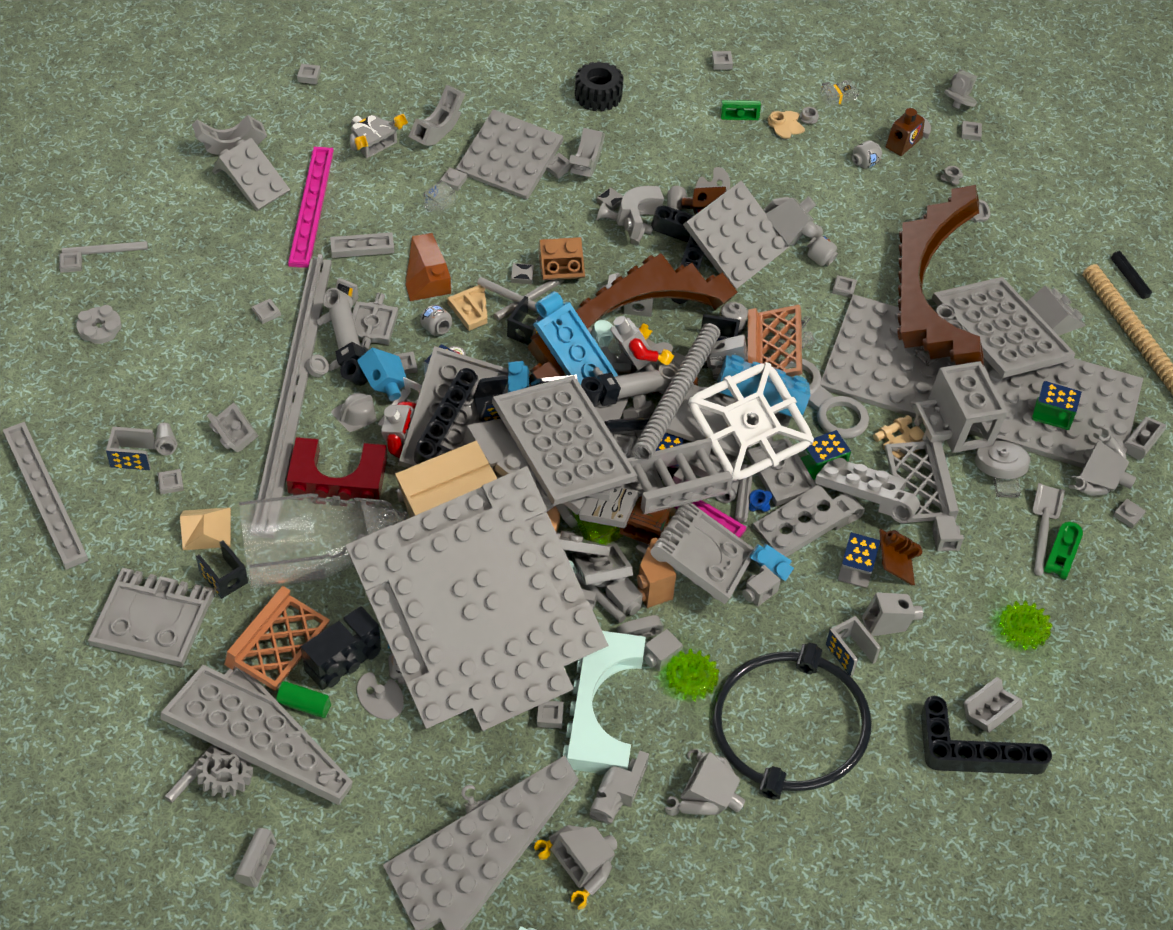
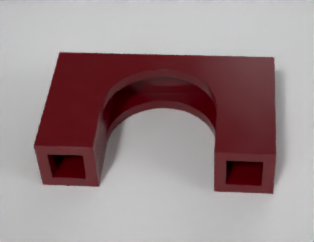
[286,437,387,503]

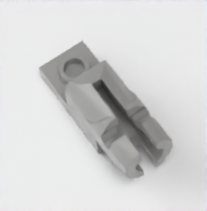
[589,751,649,824]

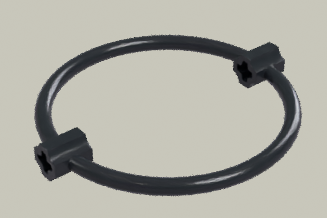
[712,642,872,800]

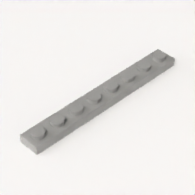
[3,422,89,570]

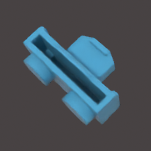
[508,361,529,393]
[749,543,794,581]

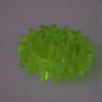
[998,600,1053,650]
[665,649,719,701]

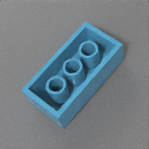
[717,355,811,417]

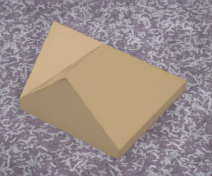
[180,507,231,550]

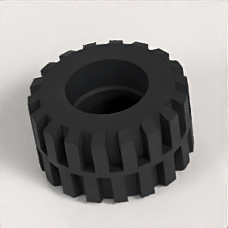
[575,61,624,112]

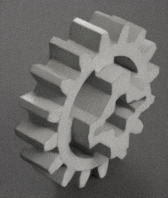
[196,747,253,798]

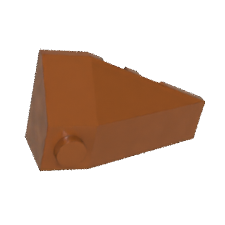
[405,233,451,301]

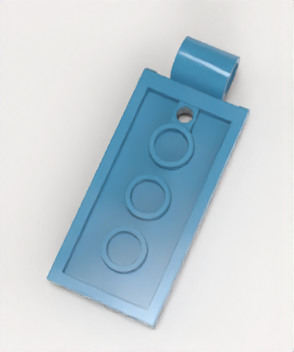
[533,291,618,385]

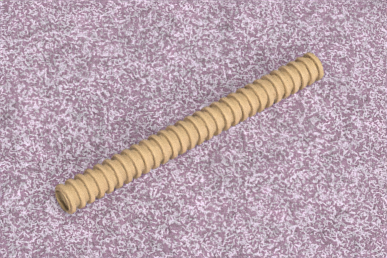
[1082,264,1173,395]

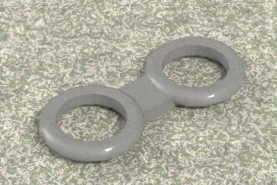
[773,357,869,439]

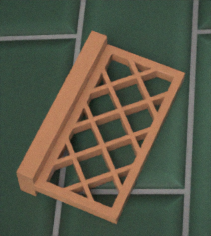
[748,305,802,376]
[224,586,330,691]

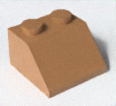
[637,538,676,608]

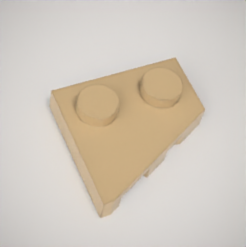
[448,285,488,331]

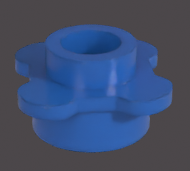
[749,489,772,512]

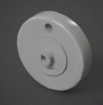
[975,441,1031,479]

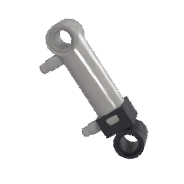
[316,288,368,386]
[581,363,678,407]

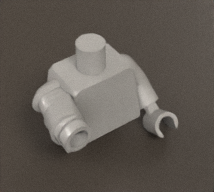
[763,196,823,246]

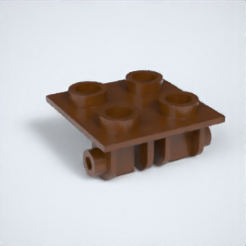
[879,529,923,585]

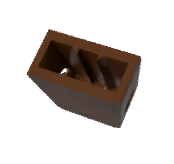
[619,496,671,544]

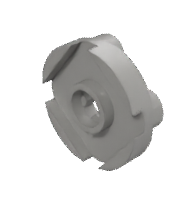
[76,305,122,344]

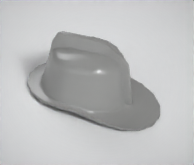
[331,393,377,432]

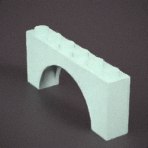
[563,631,646,774]

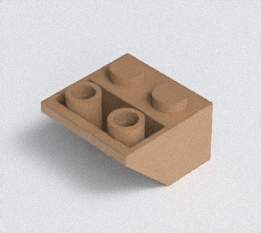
[538,237,585,280]

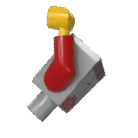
[610,316,674,370]
[381,401,416,459]

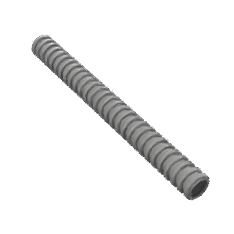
[633,323,720,460]

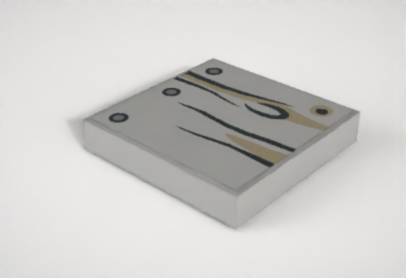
[579,487,638,528]

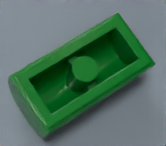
[720,100,761,120]
[276,681,331,718]

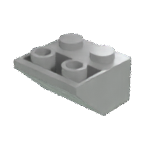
[1027,285,1086,336]

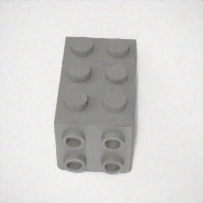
[212,138,290,211]

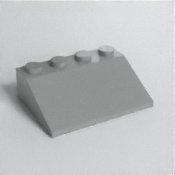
[666,383,757,457]

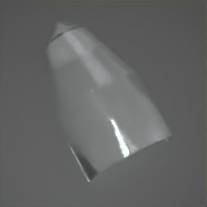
[239,493,408,590]

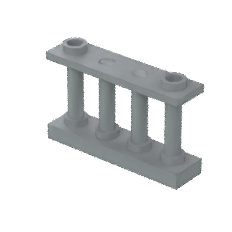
[627,438,733,514]

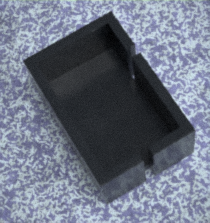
[301,606,381,690]

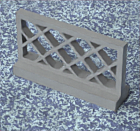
[885,441,959,523]

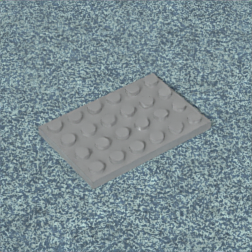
[932,277,1075,378]
[398,346,508,468]
[492,375,638,506]

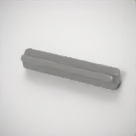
[735,464,753,523]

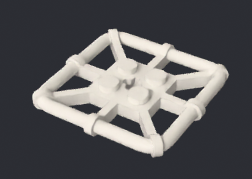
[688,362,814,481]

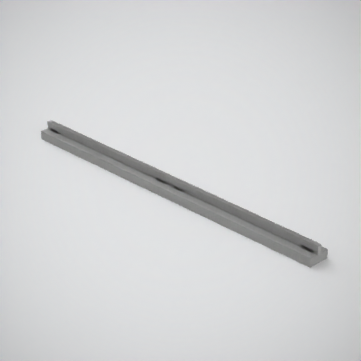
[250,254,332,539]

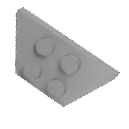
[556,531,610,556]

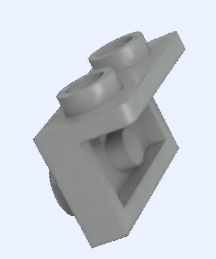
[207,402,259,452]
[964,677,1023,733]

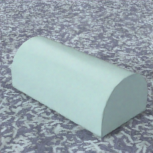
[590,320,613,348]

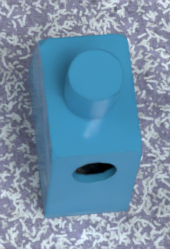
[357,347,406,401]

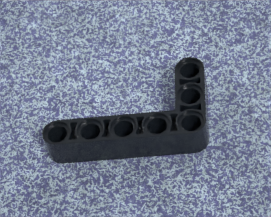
[651,205,704,304]
[413,368,477,464]
[921,696,1052,775]

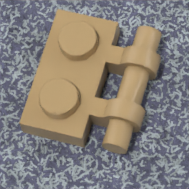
[873,415,924,460]

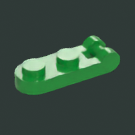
[1044,522,1083,580]

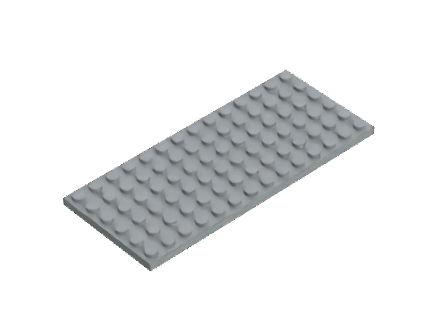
[820,294,1143,468]

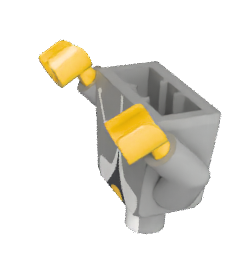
[349,114,408,158]
[534,825,617,910]

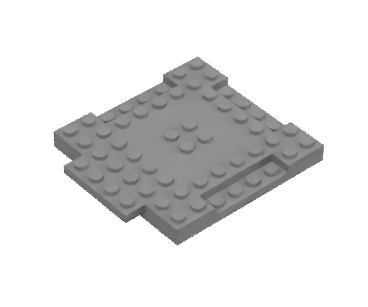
[345,466,609,731]

